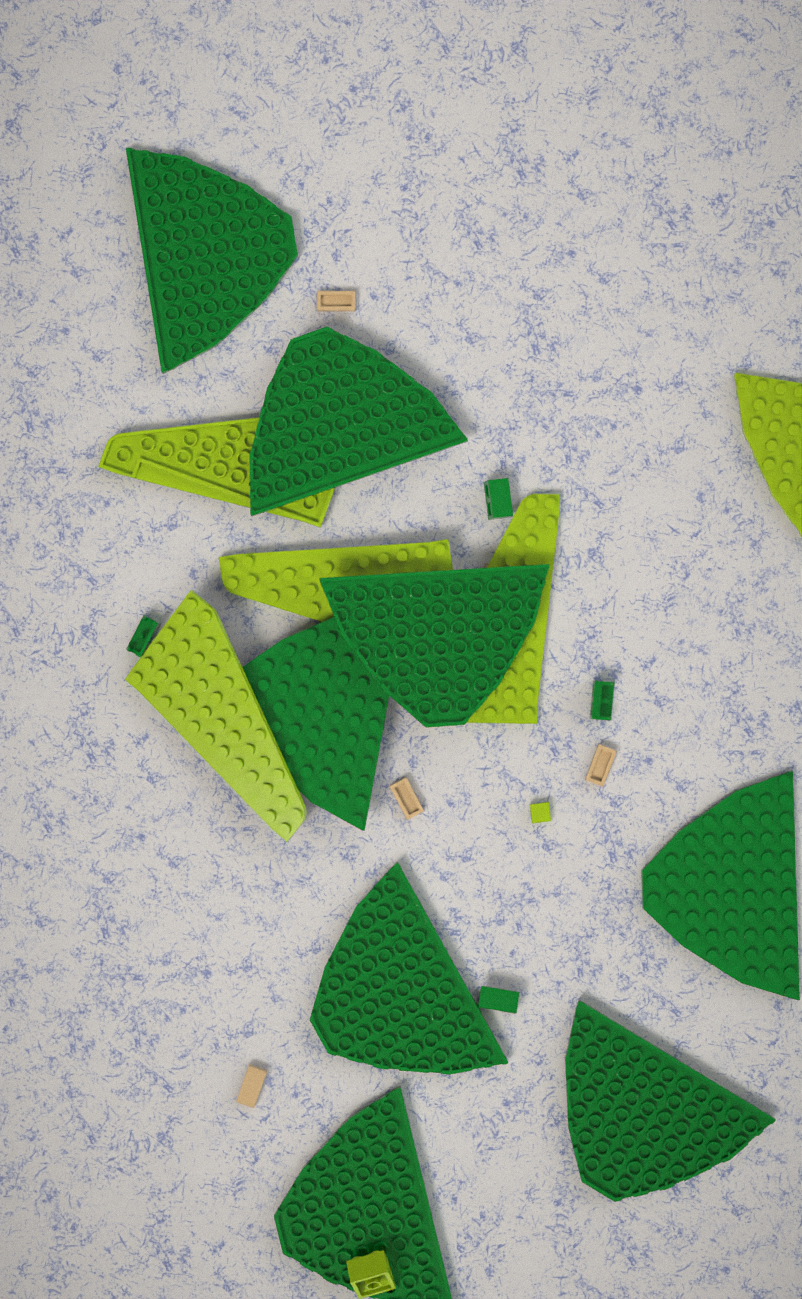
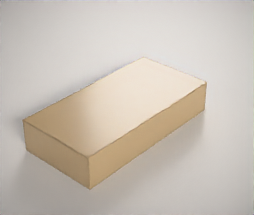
[317,291,355,312]
[585,744,617,787]
[389,777,424,820]
[236,1064,267,1108]

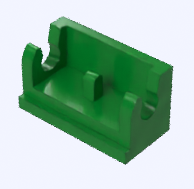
[483,478,513,520]
[126,615,161,658]
[590,680,615,721]
[477,986,520,1014]

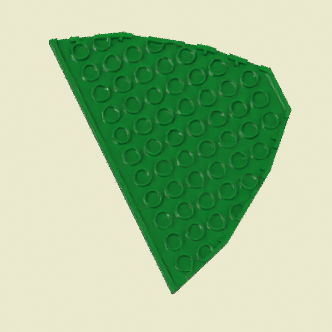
[126,147,298,374]
[249,327,468,517]
[319,564,549,728]
[242,617,389,831]
[641,771,800,1000]
[310,862,509,1075]
[565,1000,776,1202]
[274,1086,452,1299]

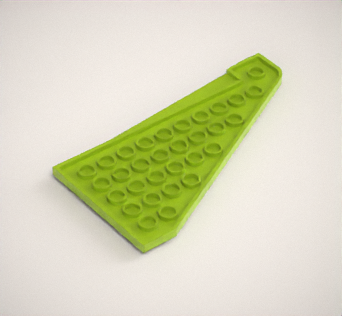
[98,417,335,528]
[467,494,560,724]
[219,539,453,622]
[125,590,307,842]

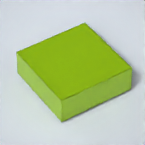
[530,802,551,824]

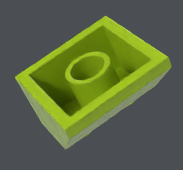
[346,1250,396,1299]

